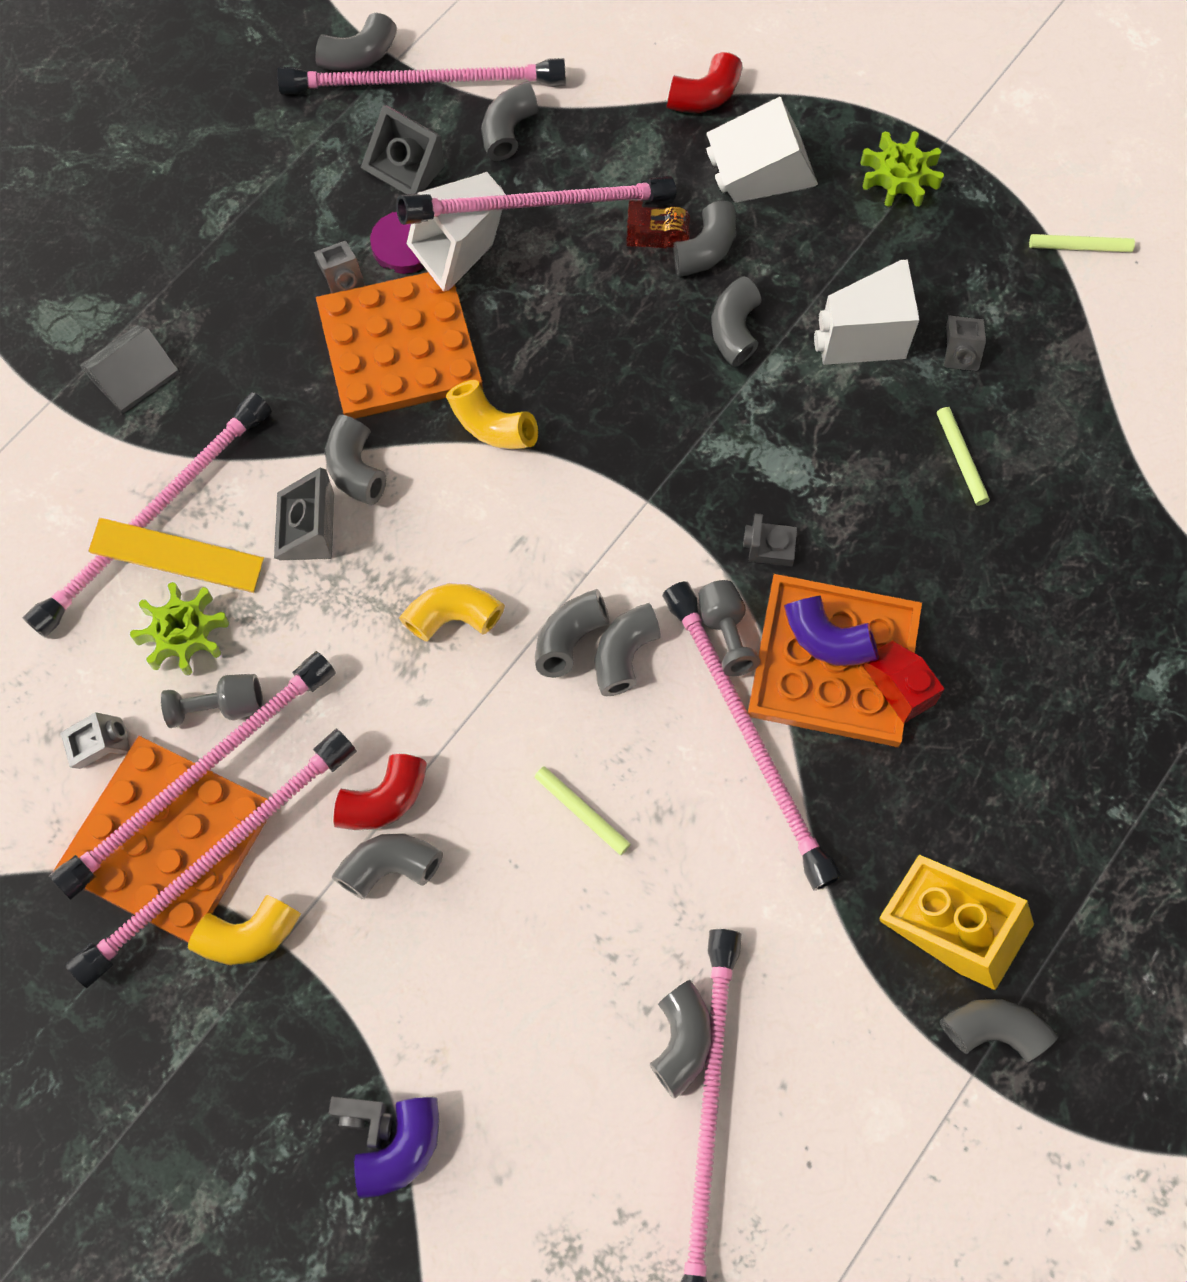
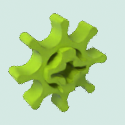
[860,131,944,206]
[130,582,229,676]

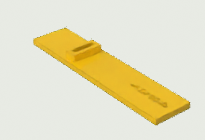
[88,517,264,593]

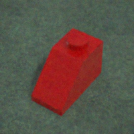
[862,641,945,724]

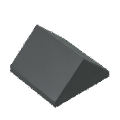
[361,105,445,194]
[80,325,180,414]
[274,467,334,560]

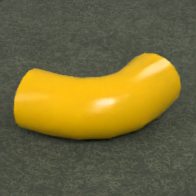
[446,380,538,449]
[399,583,505,642]
[188,895,301,965]

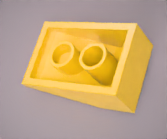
[879,855,1034,991]

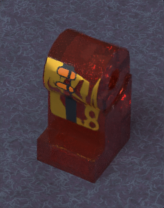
[626,200,690,248]

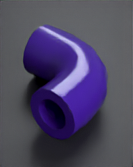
[784,595,879,666]
[354,1097,439,1199]

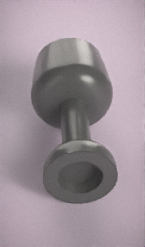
[698,580,760,676]
[161,674,263,728]

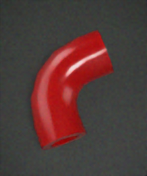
[666,52,743,113]
[333,754,427,830]

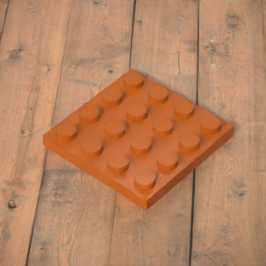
[316,272,483,419]
[747,574,922,747]
[53,736,268,943]

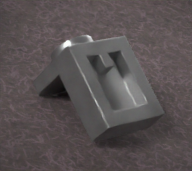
[314,240,365,293]
[944,316,986,371]
[743,514,797,566]
[60,712,130,769]
[329,1097,392,1150]

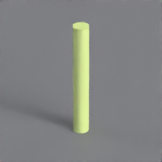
[1029,234,1135,252]
[937,407,990,506]
[534,766,631,856]

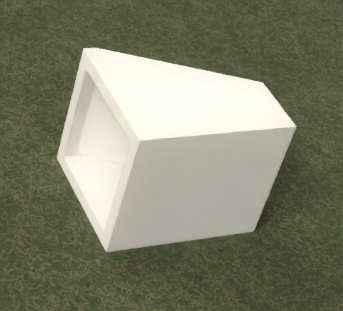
[706,97,818,203]
[407,172,506,292]
[814,260,919,365]

